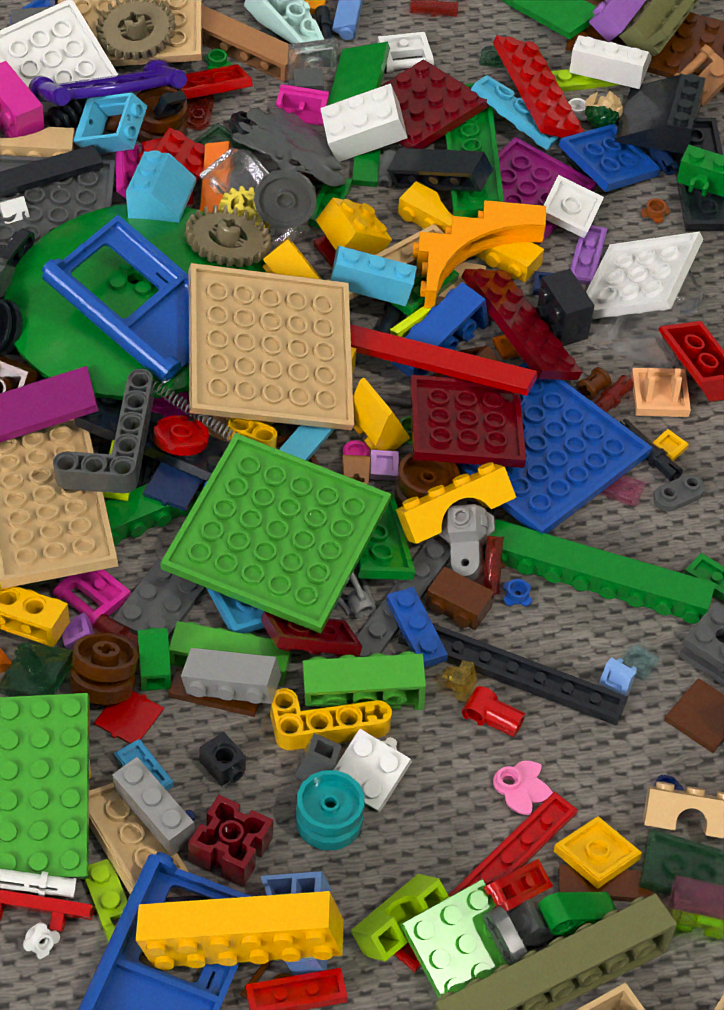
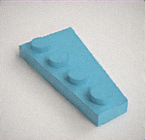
[471,75,561,150]

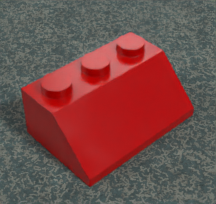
[658,321,724,402]

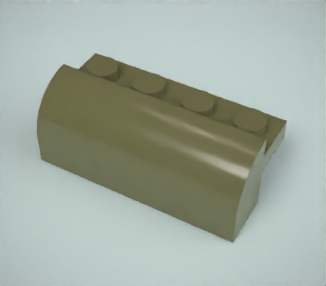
[619,0,699,56]

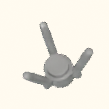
[338,562,376,619]

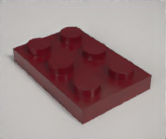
[261,611,362,657]

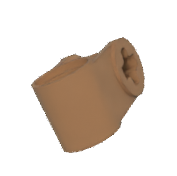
[341,455,370,485]

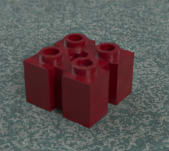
[188,794,274,887]

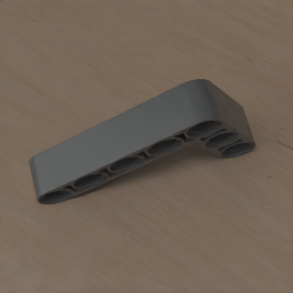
[53,369,154,493]

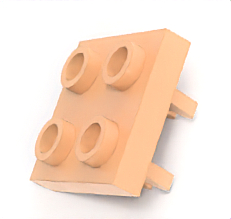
[631,368,691,417]

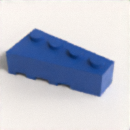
[391,282,489,378]

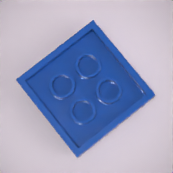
[558,124,661,192]

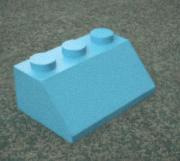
[126,150,196,223]
[330,246,417,306]

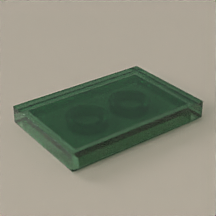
[639,829,724,911]

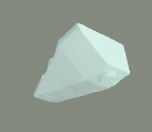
[244,0,325,53]

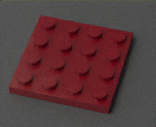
[381,59,489,149]
[410,375,526,468]

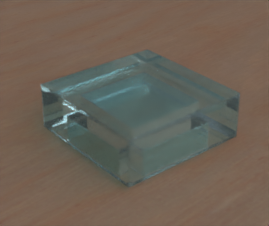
[622,644,659,681]

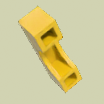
[395,462,516,544]

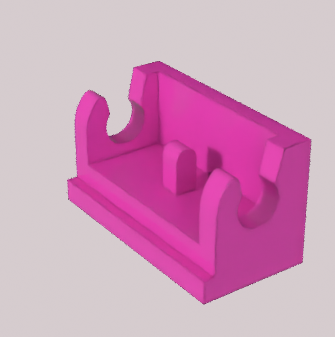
[276,84,329,126]

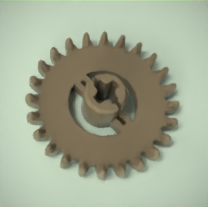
[96,0,176,61]
[184,205,271,267]

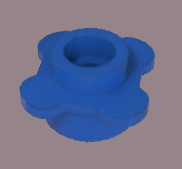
[503,579,532,606]

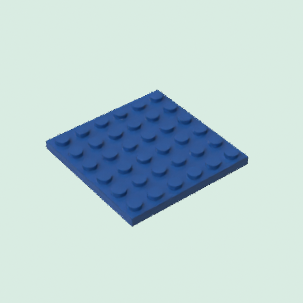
[455,362,653,534]

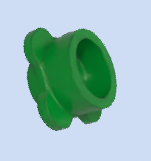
[204,49,231,70]

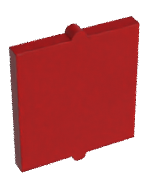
[94,692,164,744]

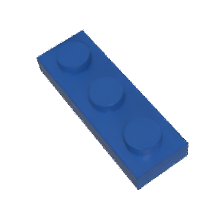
[386,587,448,668]

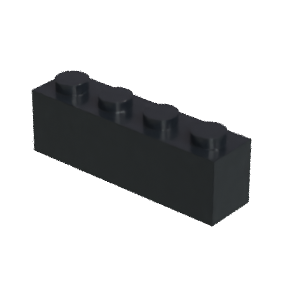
[387,148,493,192]

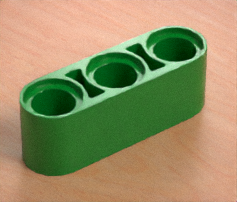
[538,892,617,935]

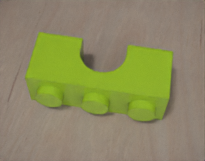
[350,874,449,962]

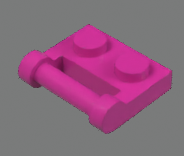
[53,570,131,629]

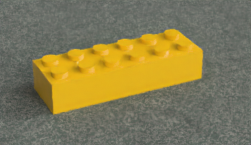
[136,891,344,970]

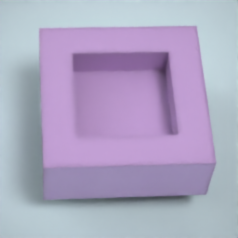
[369,450,399,481]

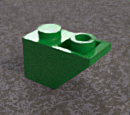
[138,627,171,691]

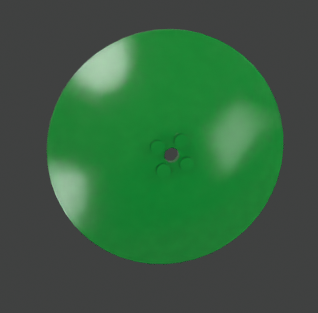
[5,204,267,400]

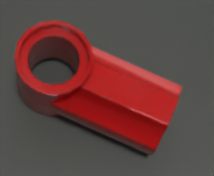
[461,686,526,737]

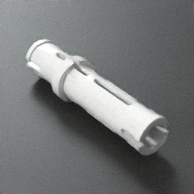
[0,869,77,899]

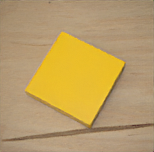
[553,816,642,889]

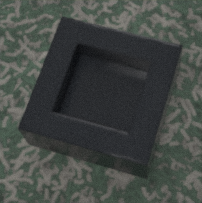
[153,90,187,119]

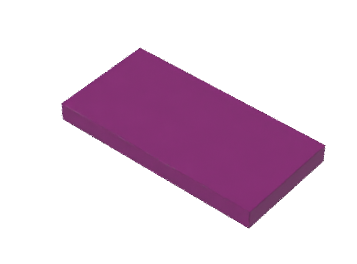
[0,366,99,442]

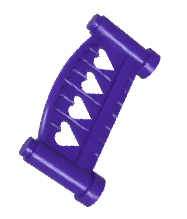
[29,59,187,106]

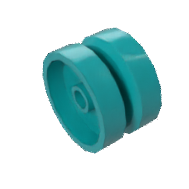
[296,770,365,850]

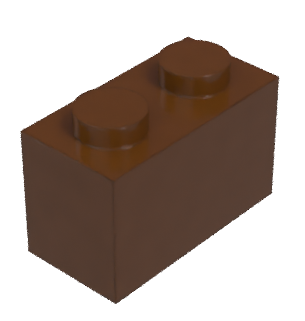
[425,566,494,630]

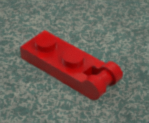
[483,859,553,912]

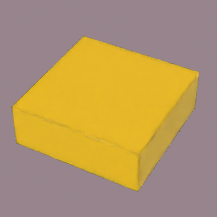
[652,429,689,461]

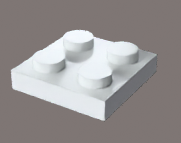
[544,175,604,238]
[334,729,412,812]

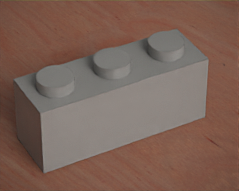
[181,648,281,704]
[112,757,195,856]

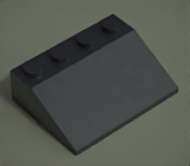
[614,74,706,153]

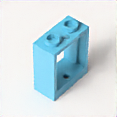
[73,92,147,153]

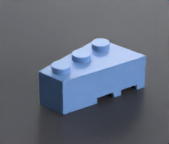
[261,871,331,976]

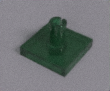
[0,642,73,697]

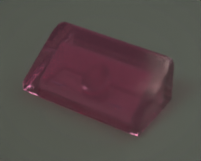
[669,875,724,920]

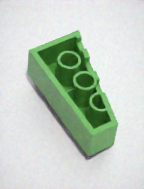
[303,651,426,710]

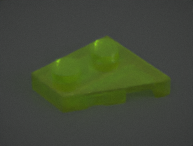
[668,908,724,940]

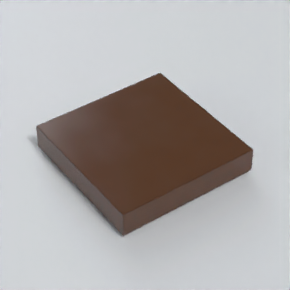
[664,678,724,753]

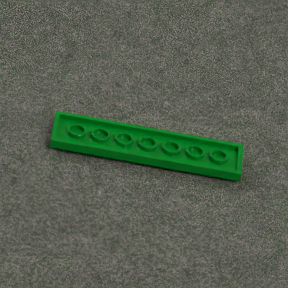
[445,83,504,218]

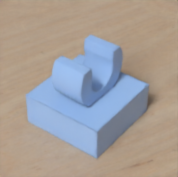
[599,657,637,696]

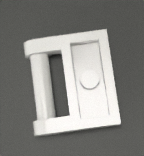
[378,32,434,73]

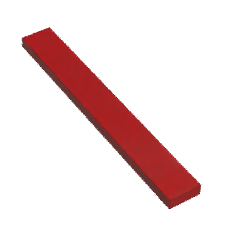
[350,324,537,396]
[394,791,578,973]

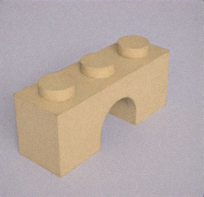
[643,781,724,838]

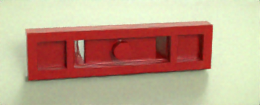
[0,890,95,933]

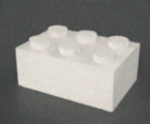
[321,84,408,162]

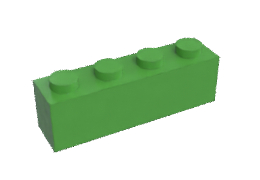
[169,621,292,686]

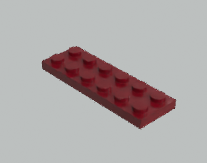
[461,268,583,380]

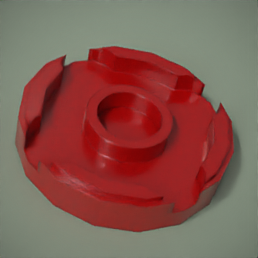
[153,415,209,456]

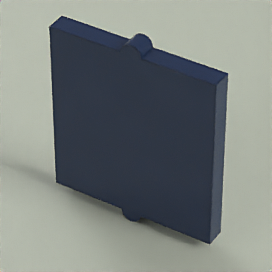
[143,462,204,511]

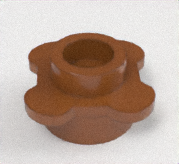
[641,198,670,223]

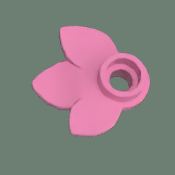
[493,761,553,815]

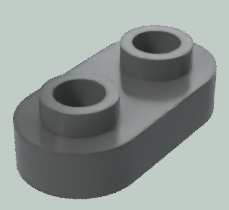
[653,475,705,511]

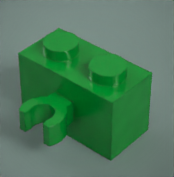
[677,145,724,197]

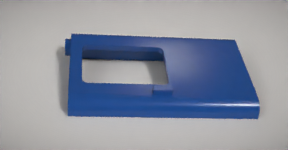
[42,215,189,384]
[78,852,252,1010]

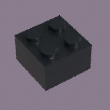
[536,269,595,346]

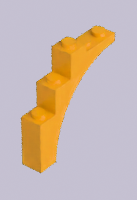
[412,200,546,308]

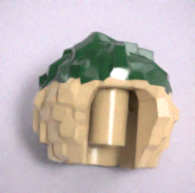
[585,91,623,128]

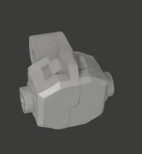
[438,504,495,581]

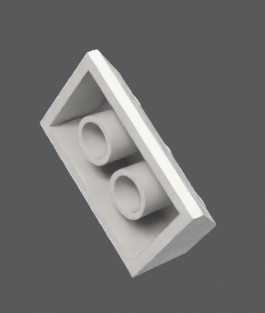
[569,35,652,89]

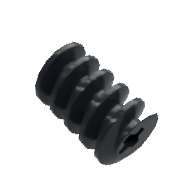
[47,97,94,130]

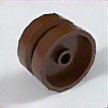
[136,86,188,143]
[394,452,460,508]
[69,633,139,705]

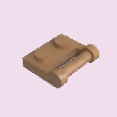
[674,44,724,107]

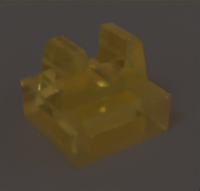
[442,660,478,703]

